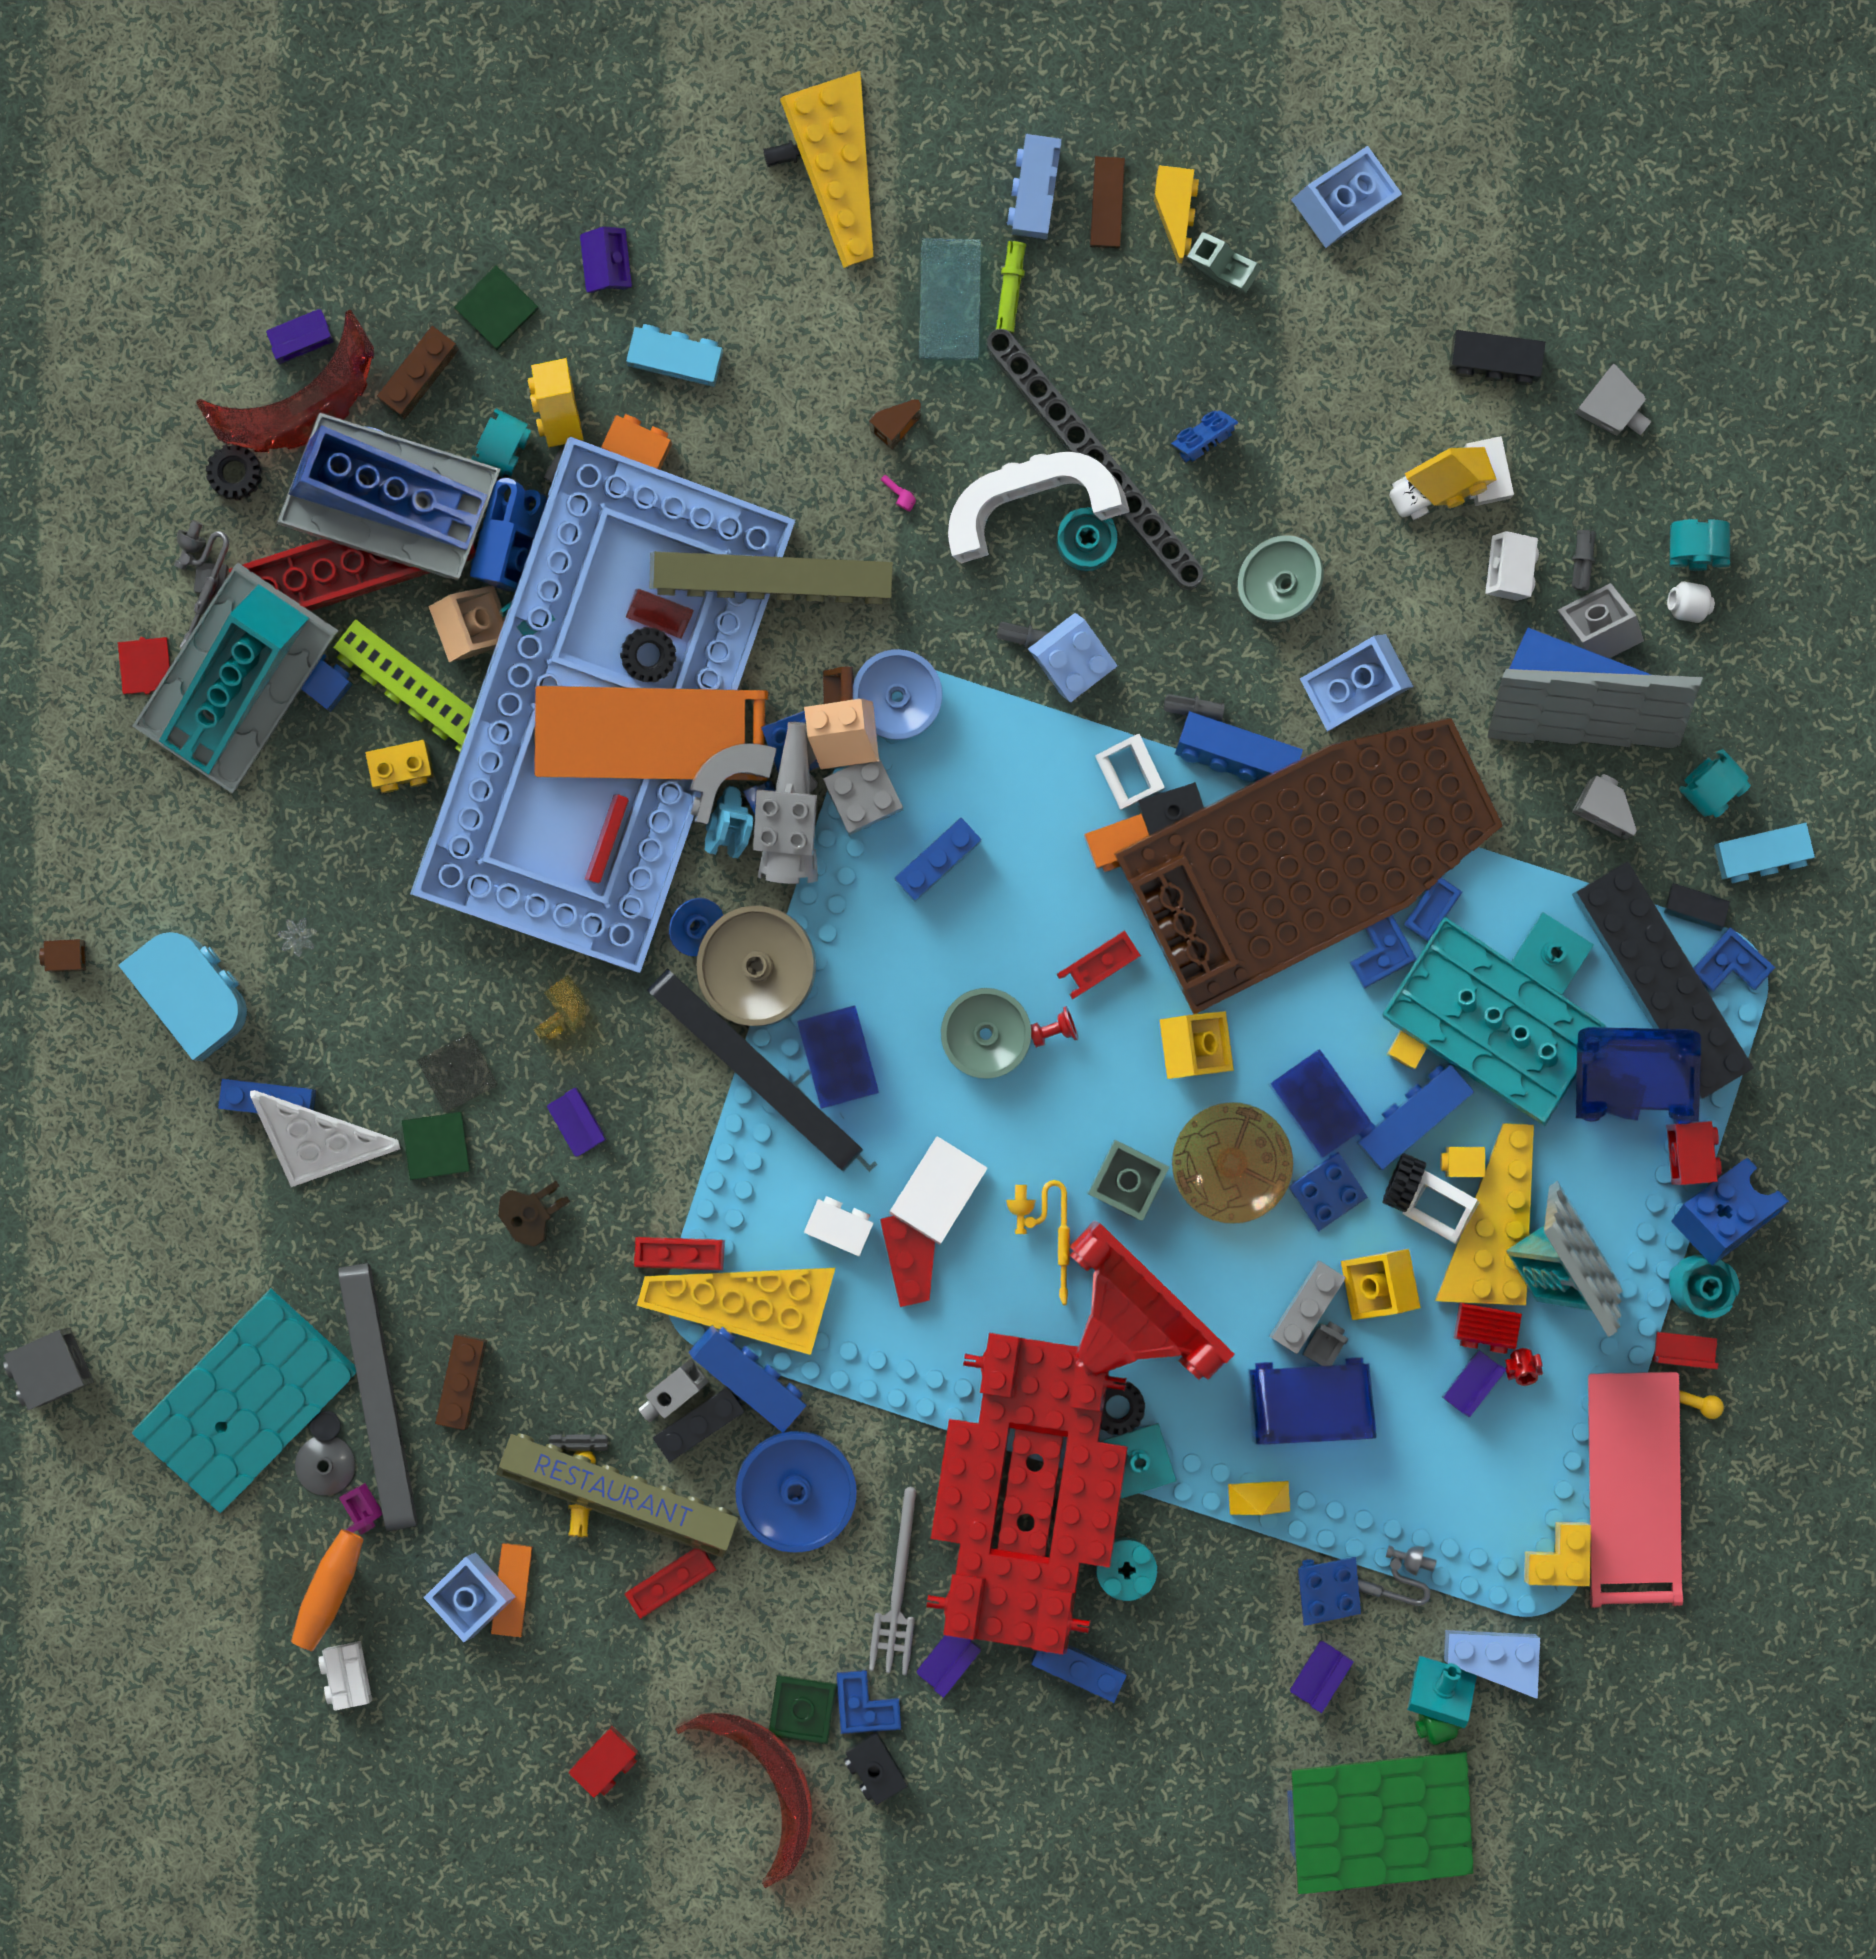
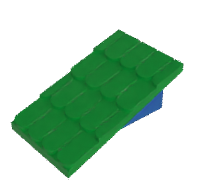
[1287,1751,1474,1894]

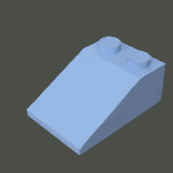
[1291,146,1402,248]
[1300,634,1413,731]

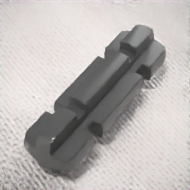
[549,1434,608,1451]

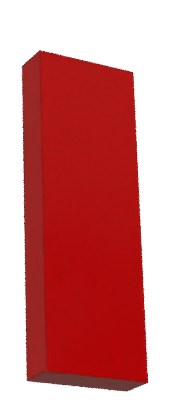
[584,794,629,884]
[634,1237,725,1271]
[624,1548,717,1619]

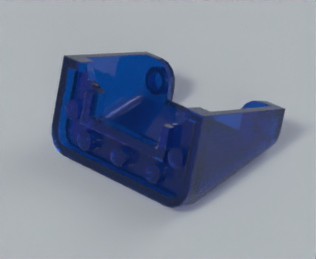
[1576,1027,1701,1124]
[1248,1357,1377,1444]

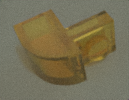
[533,975,586,1041]

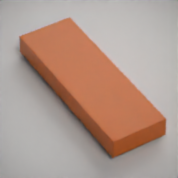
[491,1543,533,1637]

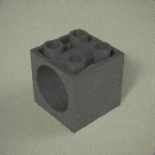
[3,1328,94,1410]

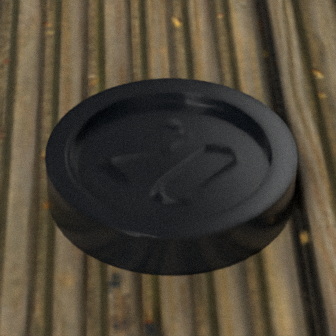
[310,1411,341,1441]

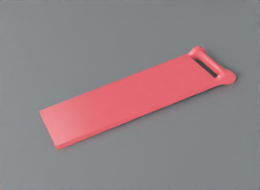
[1588,1372,1683,1608]

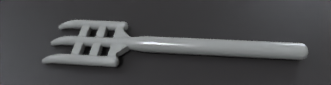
[869,1487,916,1676]

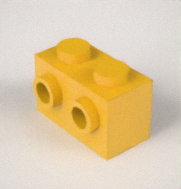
[365,740,434,793]

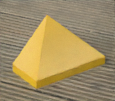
[1228,1481,1290,1515]

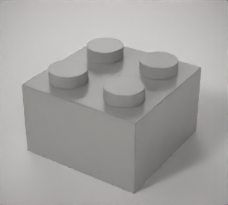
[823,758,903,836]

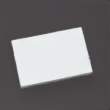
[889,1136,988,1245]

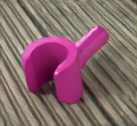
[881,475,916,512]

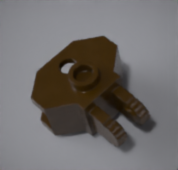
[498,1181,570,1247]

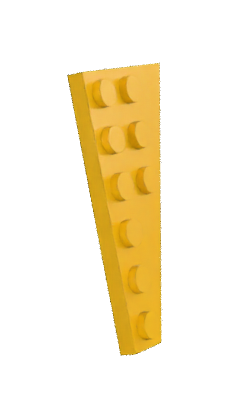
[780,71,874,268]
[1435,1123,1534,1306]
[637,1267,836,1355]

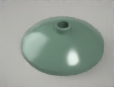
[1238,535,1324,622]
[941,988,1031,1079]

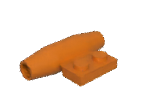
[291,1529,364,1651]

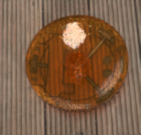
[1172,1102,1293,1223]

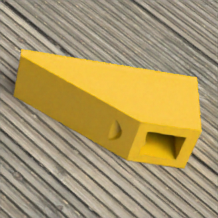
[1154,165,1199,264]

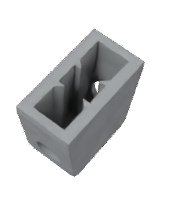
[1575,364,1651,436]
[639,1358,709,1422]

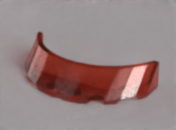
[196,309,374,452]
[675,1713,812,1888]

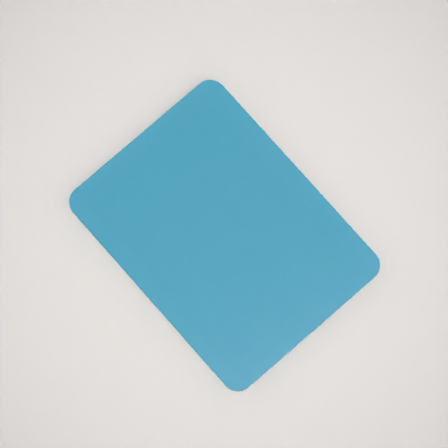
[668,670,1768,1617]

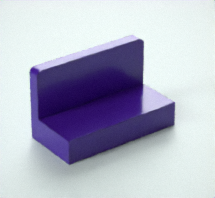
[580,226,632,293]
[266,309,335,364]
[547,1087,607,1157]
[1442,1350,1506,1417]
[917,1635,981,1698]
[1290,1641,1354,1713]

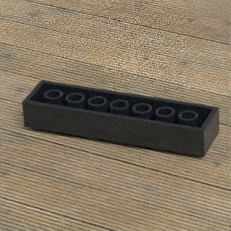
[1572,861,1754,1100]

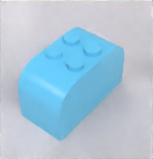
[118,932,247,1061]

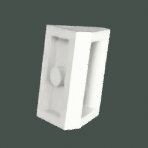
[1095,734,1165,810]
[1403,1171,1480,1244]

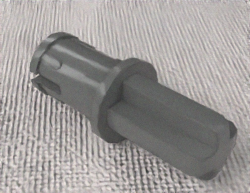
[1572,530,1596,591]
[997,622,1049,648]
[1164,694,1225,722]

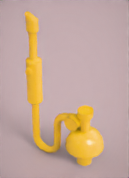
[1006,1180,1070,1306]

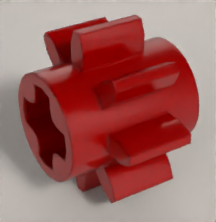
[1505,1348,1543,1386]

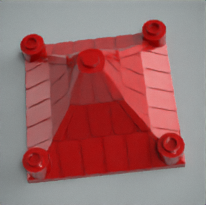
[1069,1221,1235,1380]

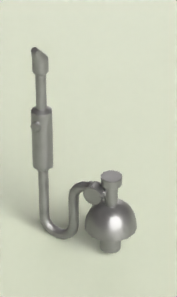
[174,520,229,649]
[1358,1545,1437,1606]

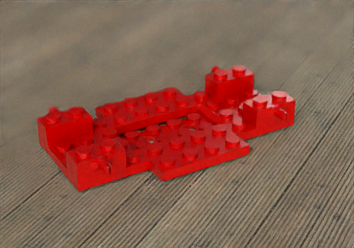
[926,1333,1128,1655]

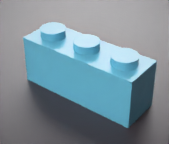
[626,324,723,387]
[1714,823,1815,883]

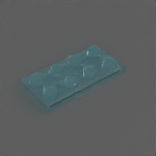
[919,238,981,360]

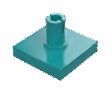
[1511,912,1594,995]
[1101,1423,1176,1499]
[1407,1656,1477,1728]

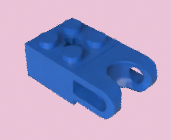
[470,478,548,592]
[1671,1158,1789,1266]

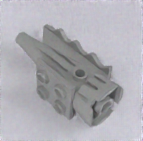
[753,722,818,884]

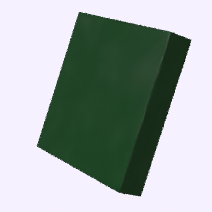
[454,265,539,350]
[402,1112,470,1180]
[768,1675,837,1744]

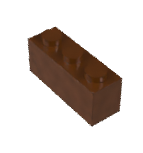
[377,326,459,420]
[435,1334,487,1430]

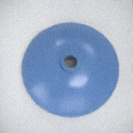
[853,649,942,740]

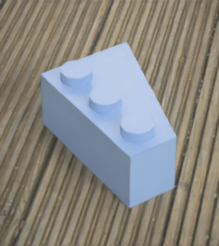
[1007,134,1061,239]
[1444,1630,1540,1699]

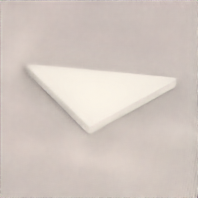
[250,1090,400,1187]

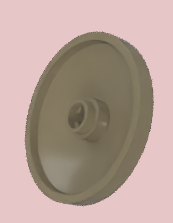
[696,906,816,1026]

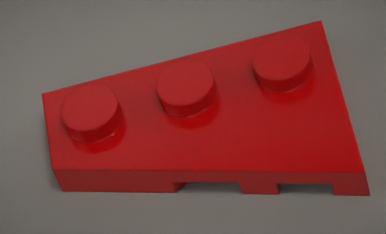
[880,1216,935,1307]

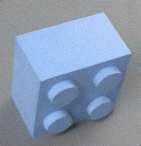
[1028,613,1117,702]
[423,1552,516,1642]

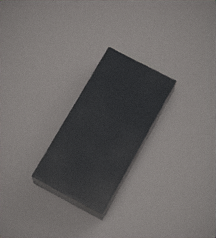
[1664,883,1730,931]

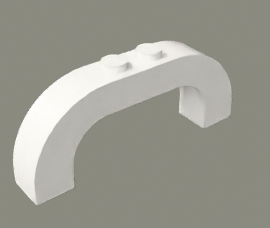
[948,452,1130,563]

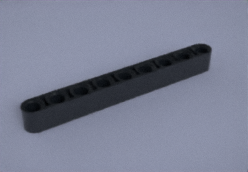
[647,968,863,1172]

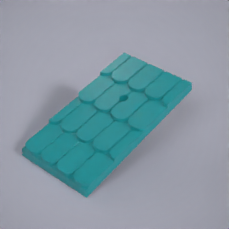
[1383,916,1606,1126]
[132,1288,356,1513]

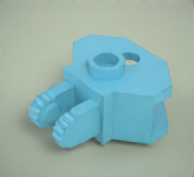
[705,786,753,858]

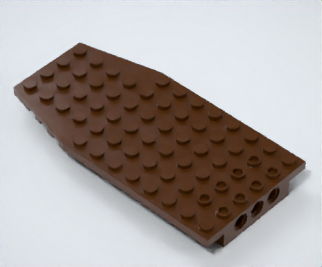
[1114,717,1503,1014]

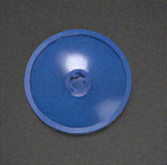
[735,1431,856,1553]

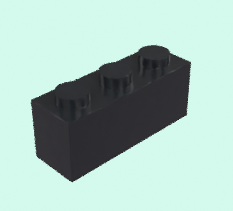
[1449,330,1546,385]
[653,1387,746,1463]

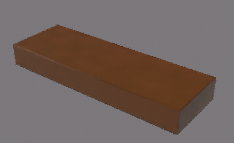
[1090,156,1125,248]

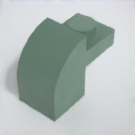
[1187,231,1262,293]

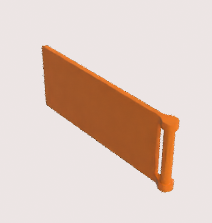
[534,686,768,781]

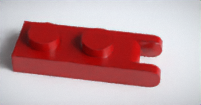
[1056,930,1141,1000]

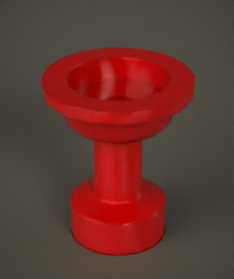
[1031,1006,1078,1048]

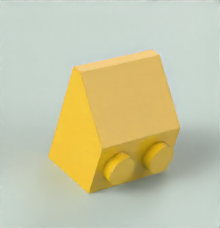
[1405,447,1497,508]
[1159,1011,1234,1079]
[1341,1249,1421,1320]

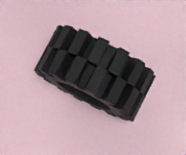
[206,444,263,500]
[620,627,676,683]
[1382,1153,1426,1212]
[1101,1381,1145,1435]

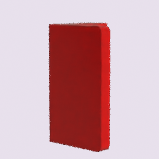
[1653,1332,1719,1369]

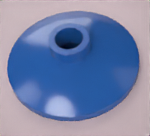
[669,898,724,956]

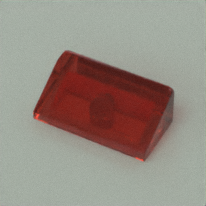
[625,589,694,639]

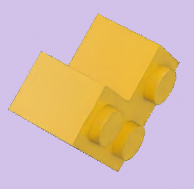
[528,358,583,448]
[1524,1522,1591,1586]

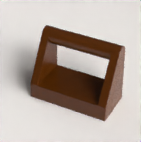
[869,399,921,450]
[823,666,853,704]

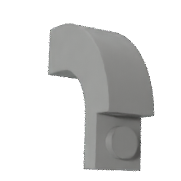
[690,743,777,825]

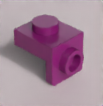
[339,1483,383,1535]

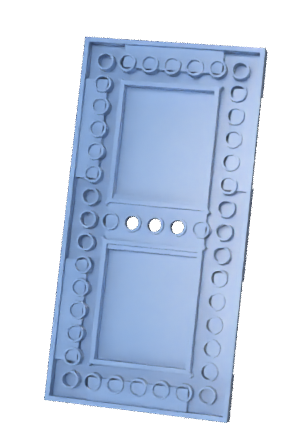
[410,437,795,973]

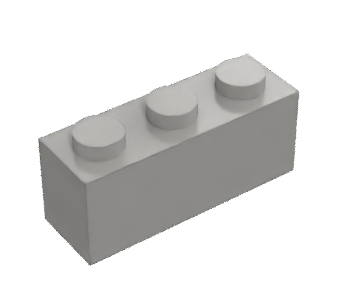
[1269,1261,1346,1354]

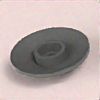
[295,1437,355,1495]

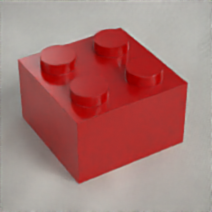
[1666,1121,1722,1185]

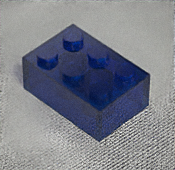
[797,1005,879,1109]
[1268,1049,1372,1158]

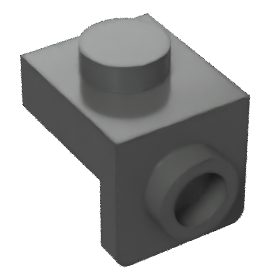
[1302,1321,1348,1370]

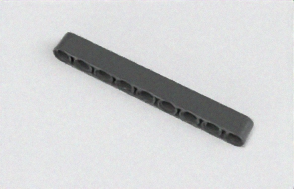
[338,1262,418,1532]

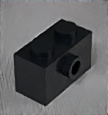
[1137,782,1204,835]
[844,1731,908,1805]

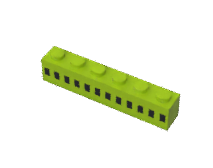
[333,619,474,752]

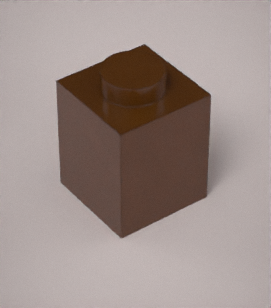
[39,939,86,972]

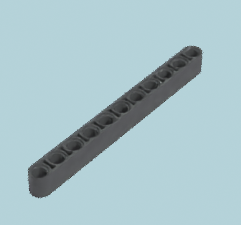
[987,329,1203,590]

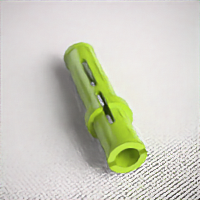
[996,241,1026,333]

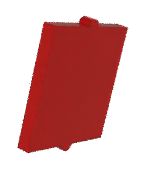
[118,637,170,695]

